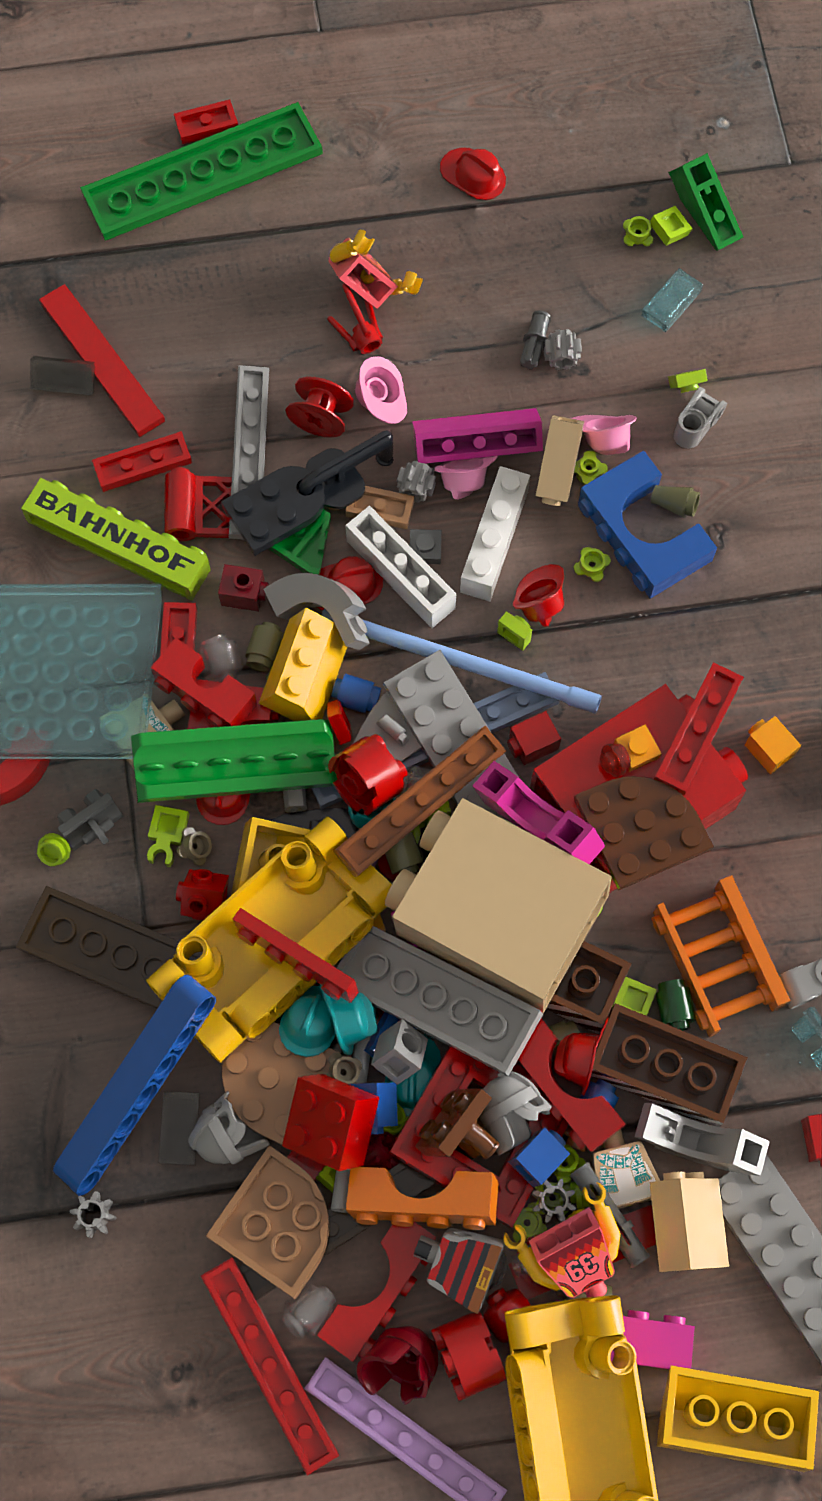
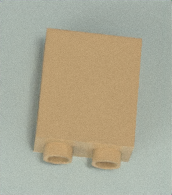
[385,798,612,1013]

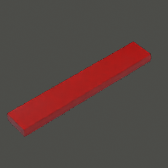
[39,284,165,438]
[201,1256,339,1475]

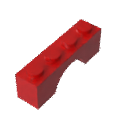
[516,1018,626,1152]
[317,1222,437,1362]

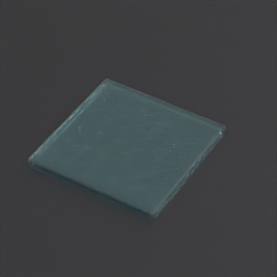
[0,584,163,759]

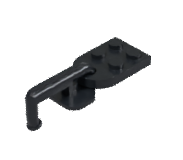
[221,430,394,556]

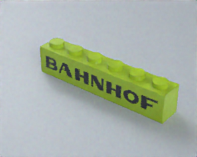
[21,478,211,601]

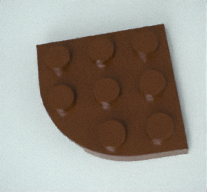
[574,776,714,891]

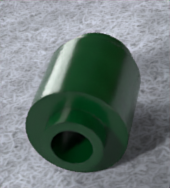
[656,979,696,1031]

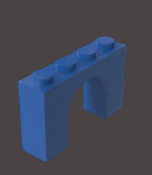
[578,450,717,599]

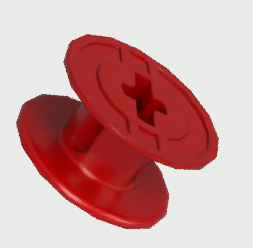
[285,376,354,438]

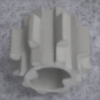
[544,329,582,370]
[396,461,436,503]
[532,1179,576,1224]
[70,1191,117,1238]

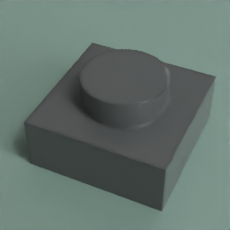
[409,529,442,564]

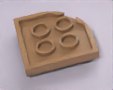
[222,1022,339,1145]
[206,1146,329,1300]

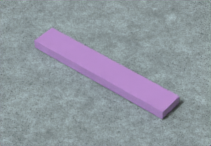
[304,1357,507,1501]

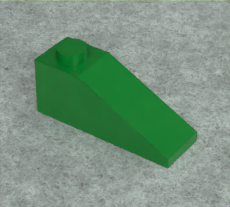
[668,153,743,251]

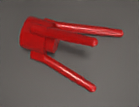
[327,283,383,354]

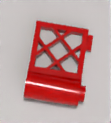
[164,467,232,541]

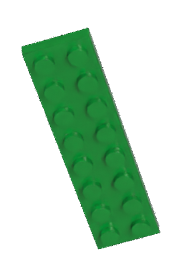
[80,102,323,241]

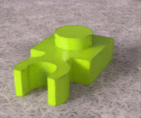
[147,805,189,867]

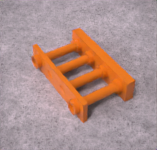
[652,875,791,1037]

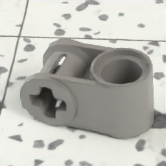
[673,387,727,449]
[779,958,822,1009]

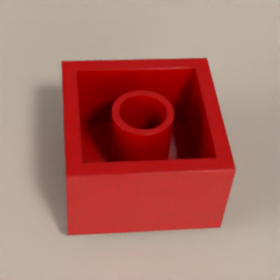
[282,1074,380,1171]

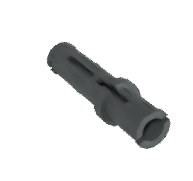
[570,1162,650,1269]

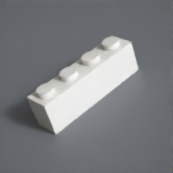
[460,466,530,602]
[345,505,456,628]

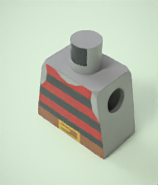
[413,1228,505,1314]

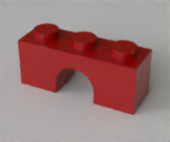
[151,638,257,727]

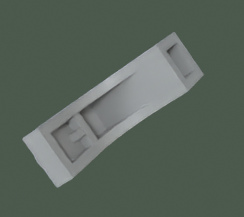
[264,573,370,650]
[635,1103,770,1176]

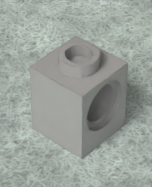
[371,1019,428,1085]

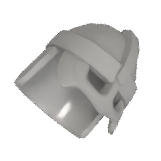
[479,1071,551,1156]
[188,1091,271,1165]

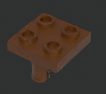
[415,1089,500,1159]

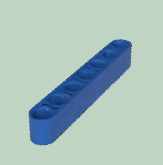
[53,974,216,1196]

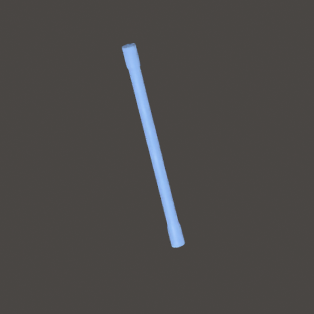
[321,608,602,714]

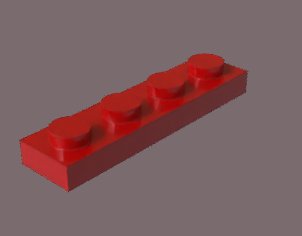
[654,662,744,796]
[232,908,359,1003]

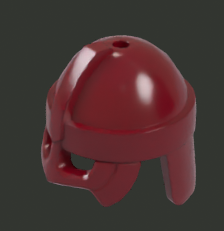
[357,1326,438,1405]

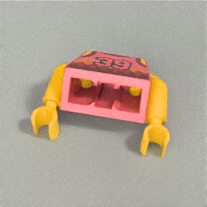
[328,229,423,309]
[504,1182,620,1298]

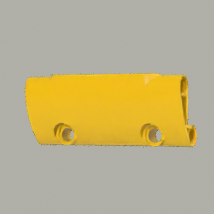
[145,816,392,1063]
[504,1295,658,1501]

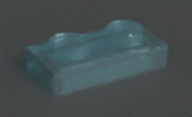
[641,268,703,332]

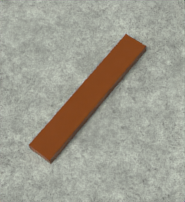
[333,726,506,878]

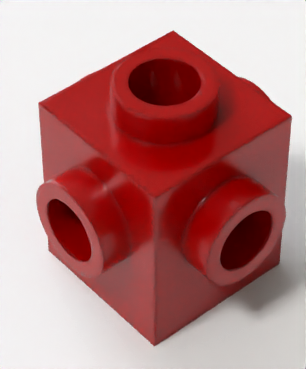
[176,869,229,920]

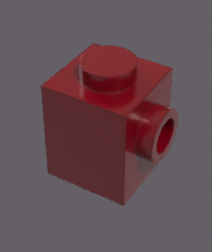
[218,564,269,612]

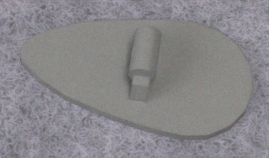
[354,692,421,762]

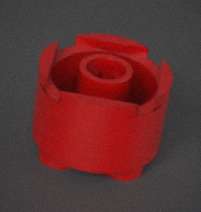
[328,734,408,815]
[431,1311,506,1401]

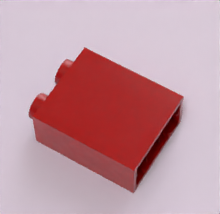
[530,683,748,894]

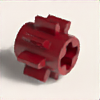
[361,1132,399,1171]

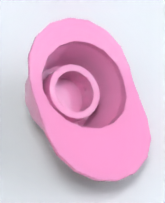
[355,357,407,424]
[571,415,637,455]
[435,456,498,500]

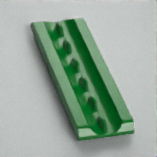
[130,719,338,803]

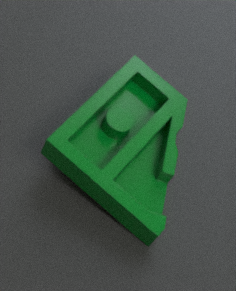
[269,509,331,575]

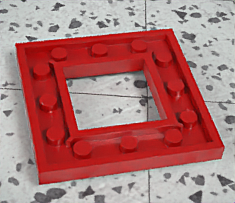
[388,1046,568,1228]

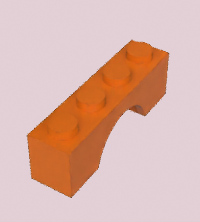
[346,1167,499,1230]

